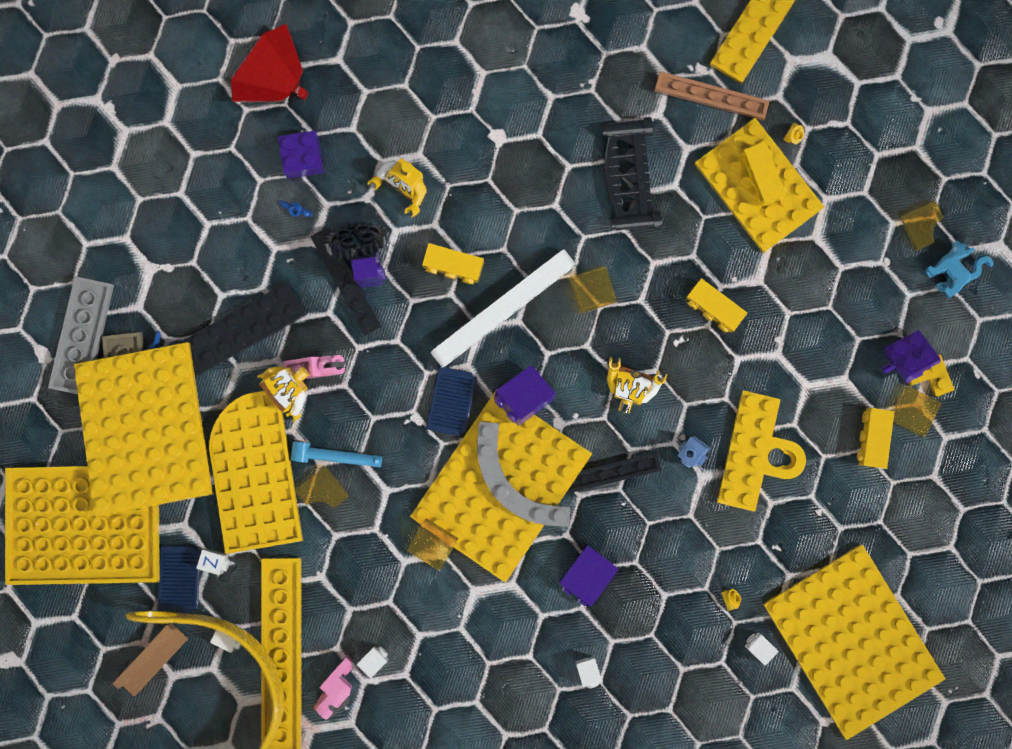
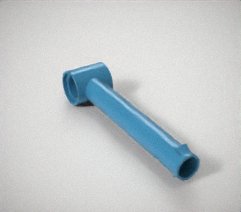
[290,441,382,468]

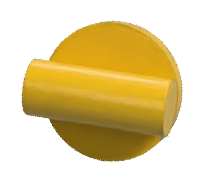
[784,123,804,144]
[721,589,741,611]

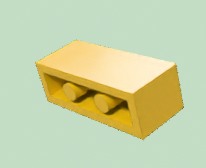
[741,142,787,207]
[422,243,484,285]
[685,278,747,333]
[857,408,895,469]

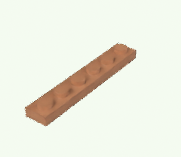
[655,71,770,121]

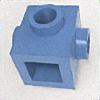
[678,436,710,468]

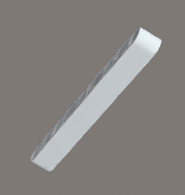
[431,249,576,368]

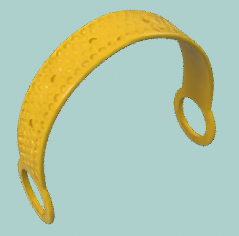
[126,611,285,749]

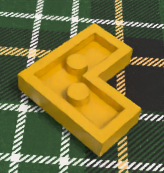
[908,354,955,397]

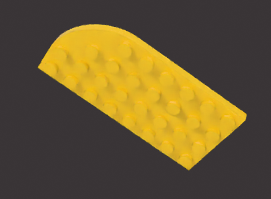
[209,391,303,554]

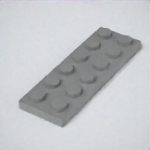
[48,276,114,394]

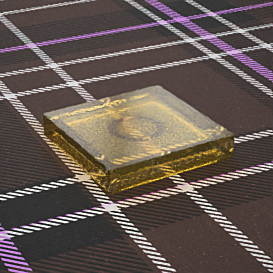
[569,266,617,314]
[893,386,942,437]
[407,518,459,571]

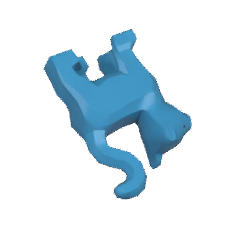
[924,241,994,299]

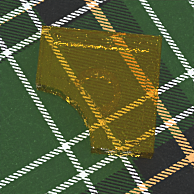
[900,201,944,251]
[295,466,349,508]

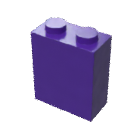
[494,365,556,426]
[559,544,619,607]

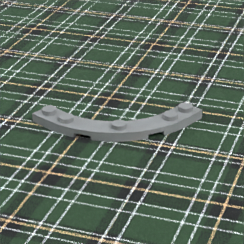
[478,422,570,527]

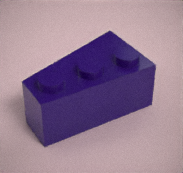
[352,248,386,288]

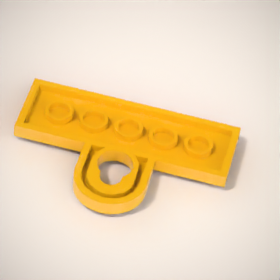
[717,390,806,512]

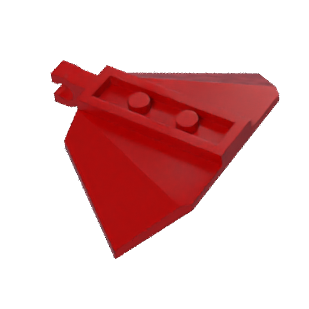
[231,24,308,102]

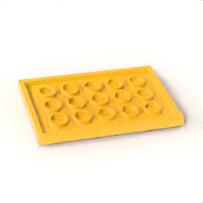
[695,118,824,253]

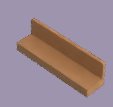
[113,623,188,696]

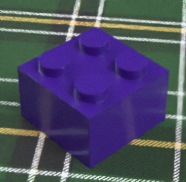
[278,130,325,179]

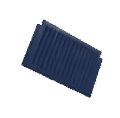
[426,366,477,436]
[157,545,201,612]

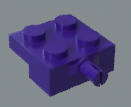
[882,330,941,384]

